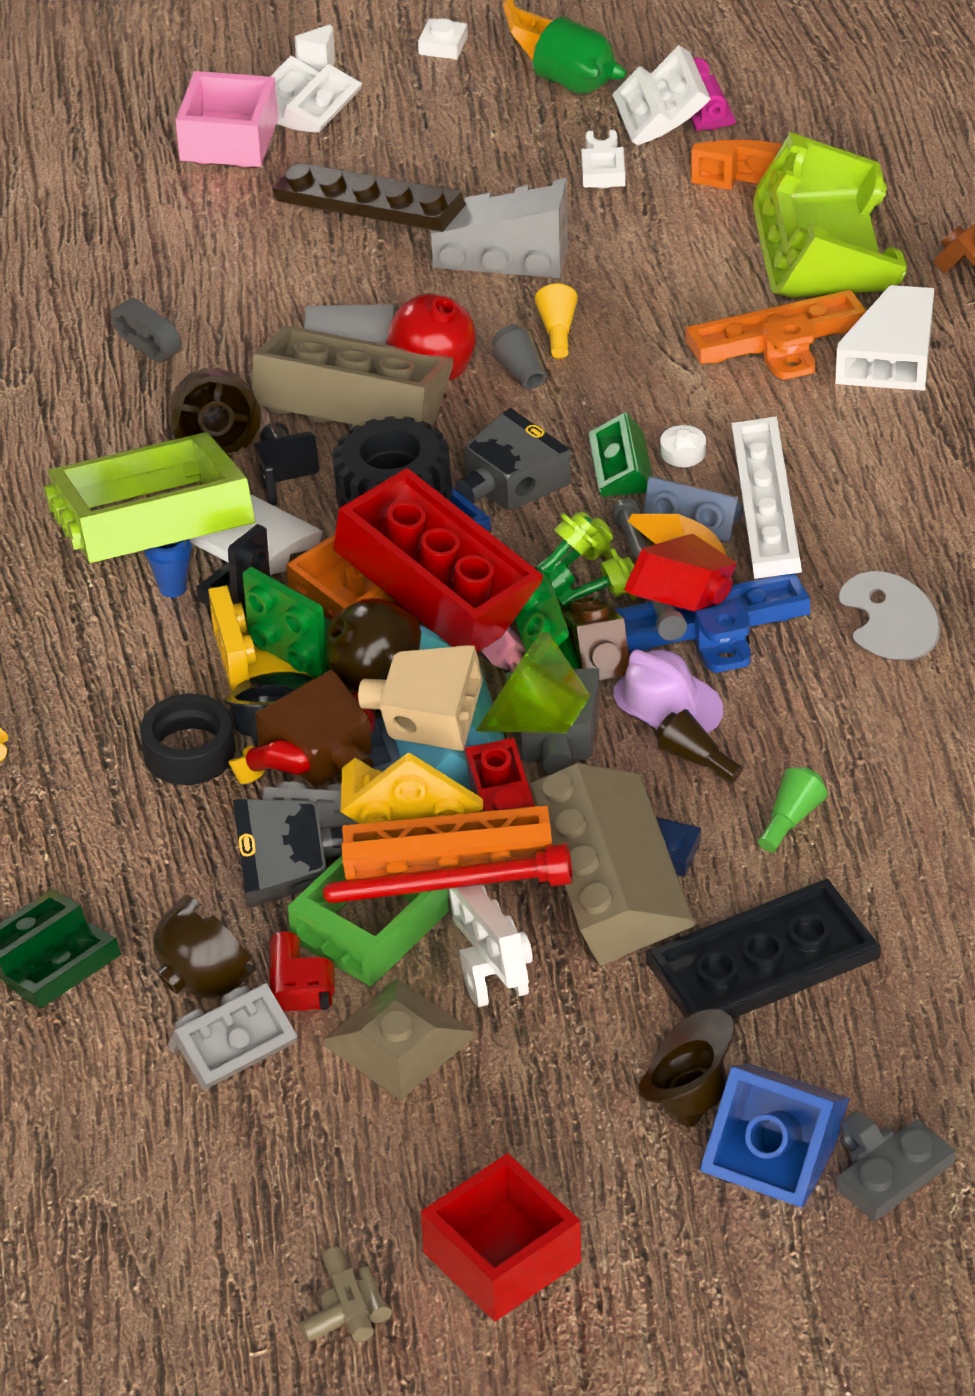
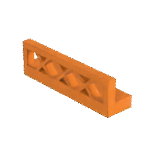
[341,805,552,881]

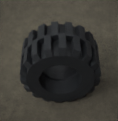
[332,416,452,508]

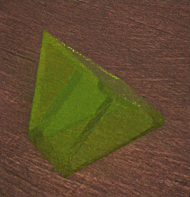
[475,632,591,734]

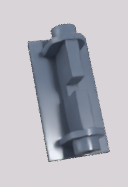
[643,476,744,542]

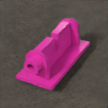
[690,57,736,131]

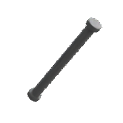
[612,498,687,641]

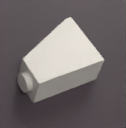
[835,285,934,390]

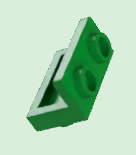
[515,568,580,671]

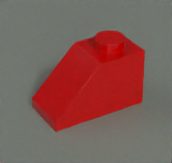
[624,533,737,612]

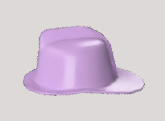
[613,649,723,733]

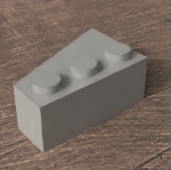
[431,178,568,278]

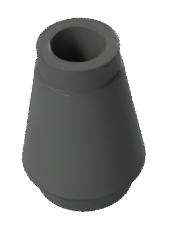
[492,324,547,390]

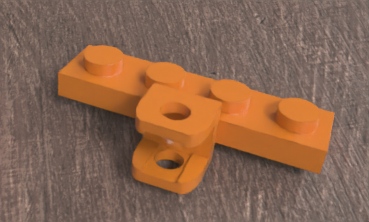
[685,290,867,380]

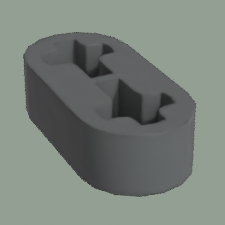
[111,298,182,362]

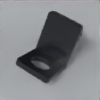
[253,422,319,506]

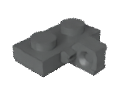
[837,1111,956,1221]

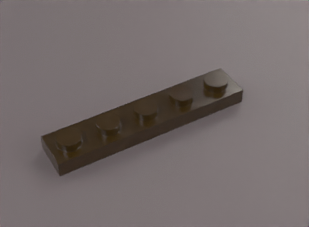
[272,162,466,232]

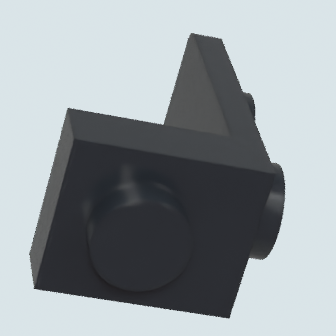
[197,524,270,617]

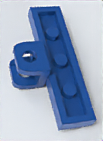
[615,573,810,673]

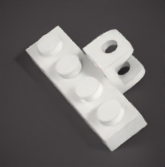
[448,885,532,1007]

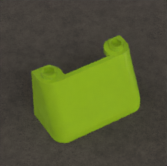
[753,132,907,298]

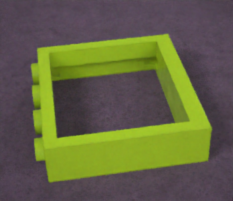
[43,432,256,563]

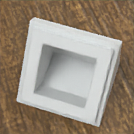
[294,25,335,72]

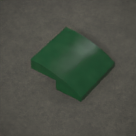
[0,889,122,1010]

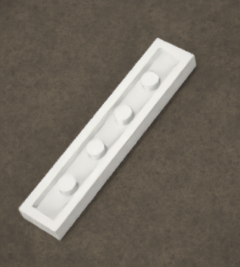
[732,416,802,579]

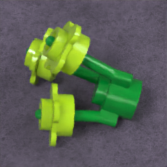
[535,512,637,608]

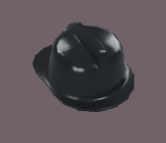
[223,672,313,747]

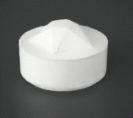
[660,425,706,467]

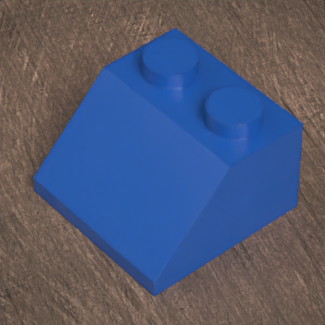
[700,1063,850,1208]

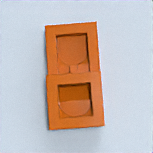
[691,140,782,190]

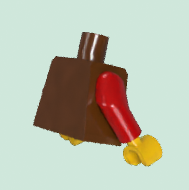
[228,669,376,784]

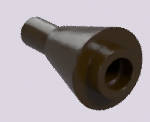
[656,709,743,783]

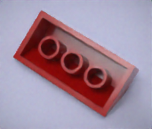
[333,468,543,653]

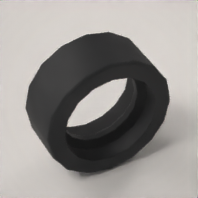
[140,693,236,785]

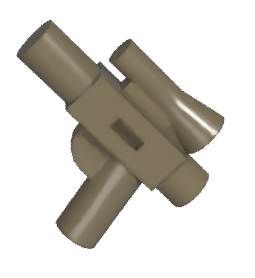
[298,1247,392,1343]

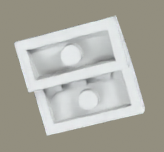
[612,45,711,146]
[270,56,362,133]
[189,495,323,575]

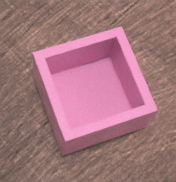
[176,71,278,167]

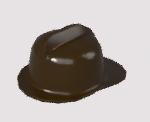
[638,1009,735,1127]

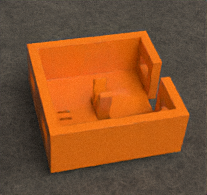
[286,534,402,621]

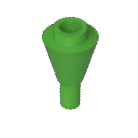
[758,767,828,852]

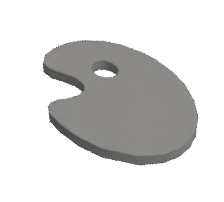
[839,571,941,661]

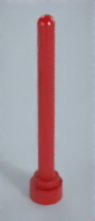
[322,842,573,903]

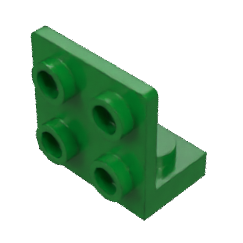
[243,567,332,678]

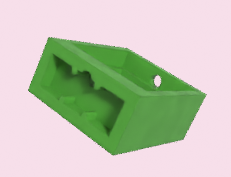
[288,839,449,987]

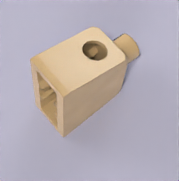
[358,646,483,751]

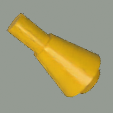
[534,283,578,358]

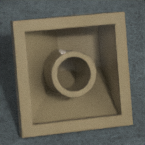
[323,978,474,1100]

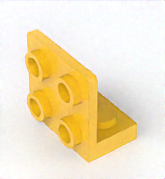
[208,585,315,693]
[340,753,483,838]

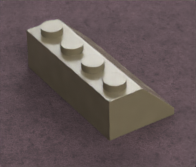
[252,325,453,428]
[531,763,696,966]

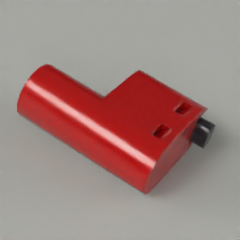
[269,931,335,1011]

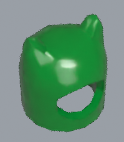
[533,16,626,95]

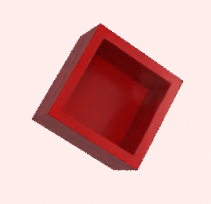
[420,1152,581,1322]

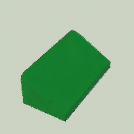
[588,412,652,497]

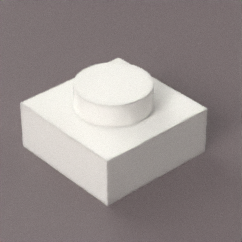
[418,18,468,59]

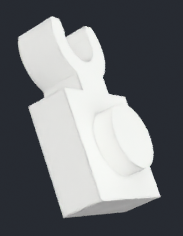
[581,130,625,189]

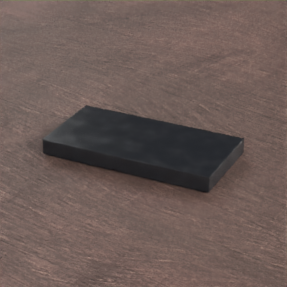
[646,878,881,1019]

